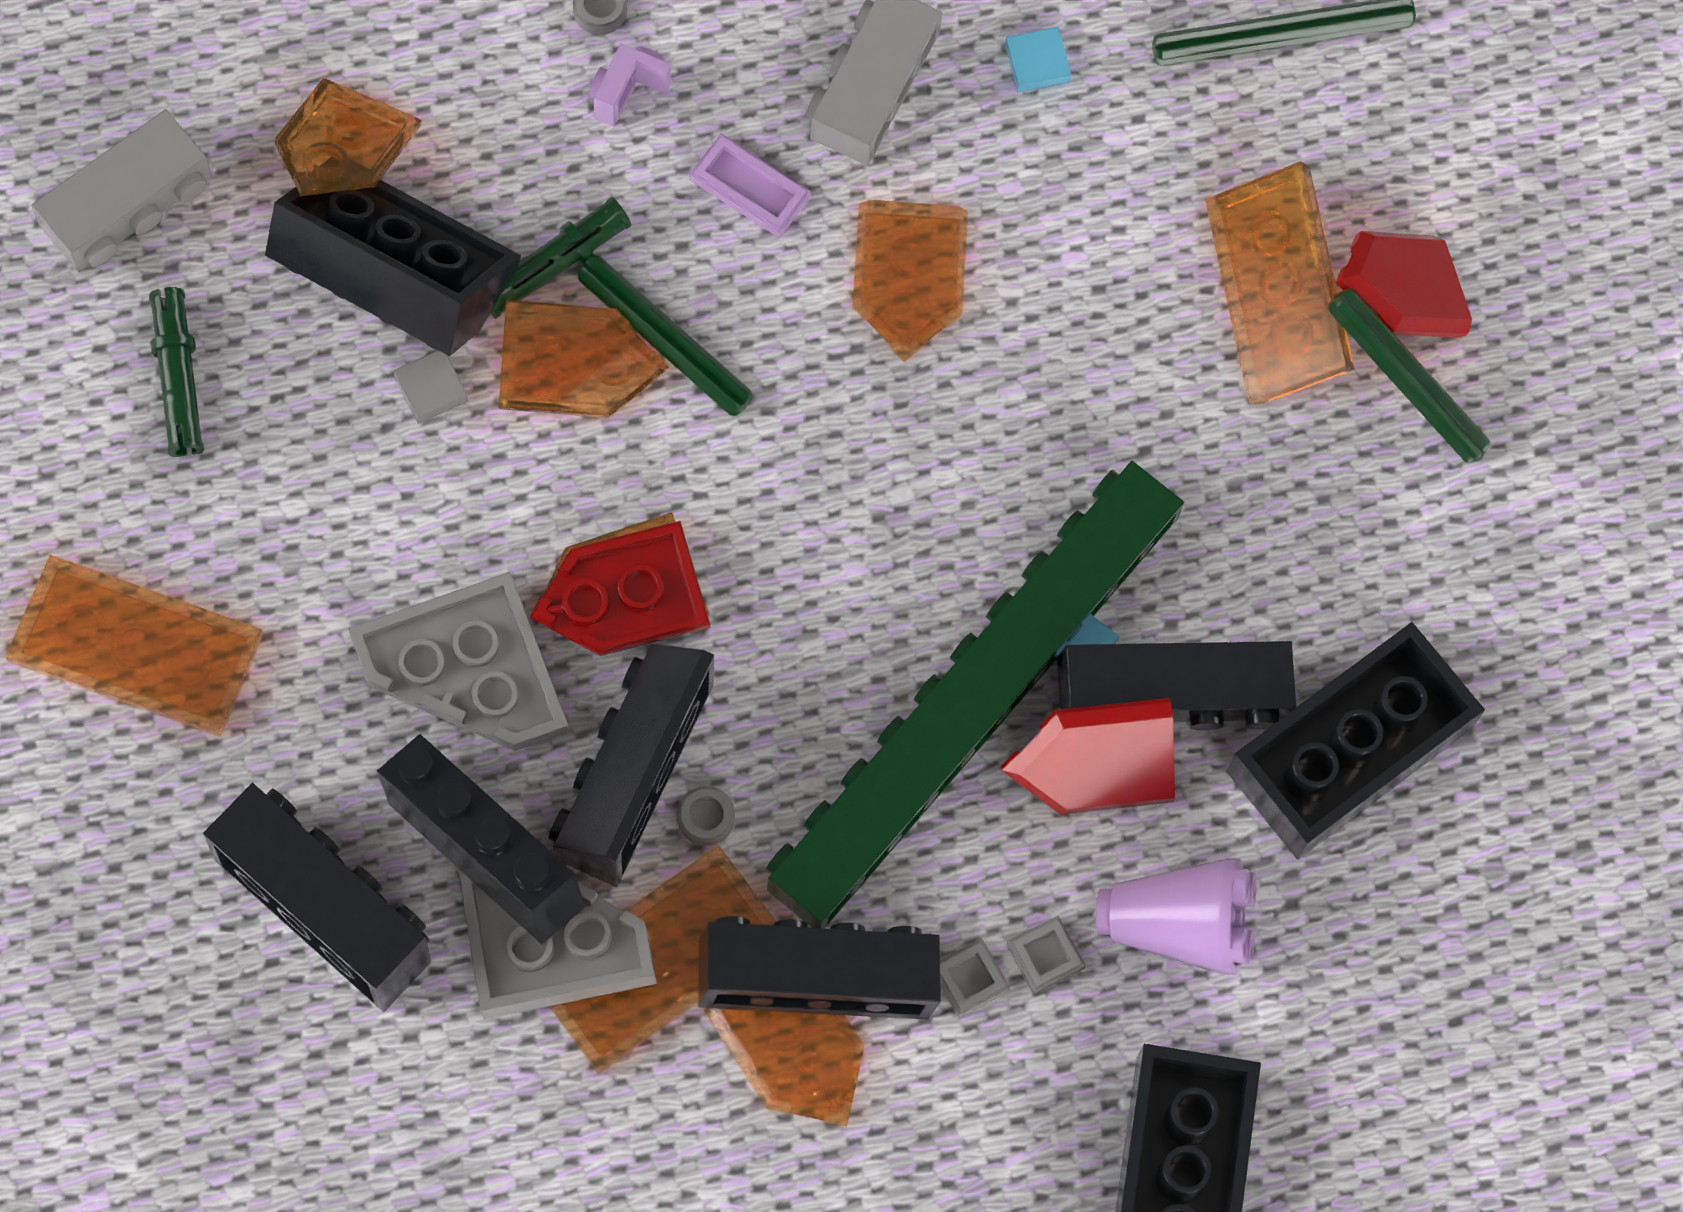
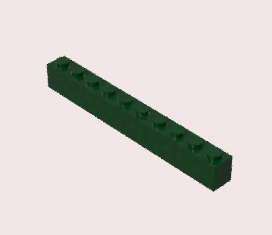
[766,460,1184,928]

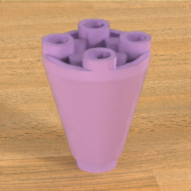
[1096,858,1256,975]

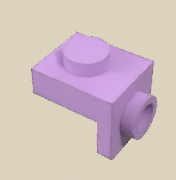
[589,43,671,127]

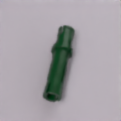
[491,197,632,319]
[149,287,204,457]

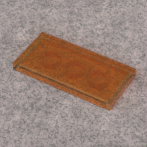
[1205,161,1355,405]
[5,555,264,737]
[548,845,777,1075]

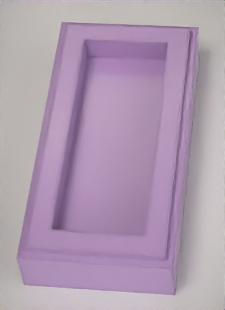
[690,133,811,238]

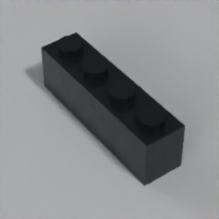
[1057,641,1296,730]
[376,734,585,945]
[698,916,941,1020]

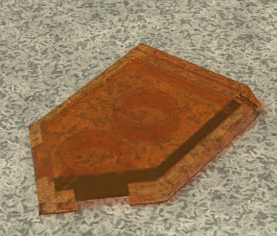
[275,78,422,196]
[852,200,968,363]
[498,300,669,418]
[704,1008,865,1127]

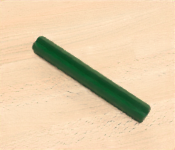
[578,255,752,416]
[1328,288,1491,463]

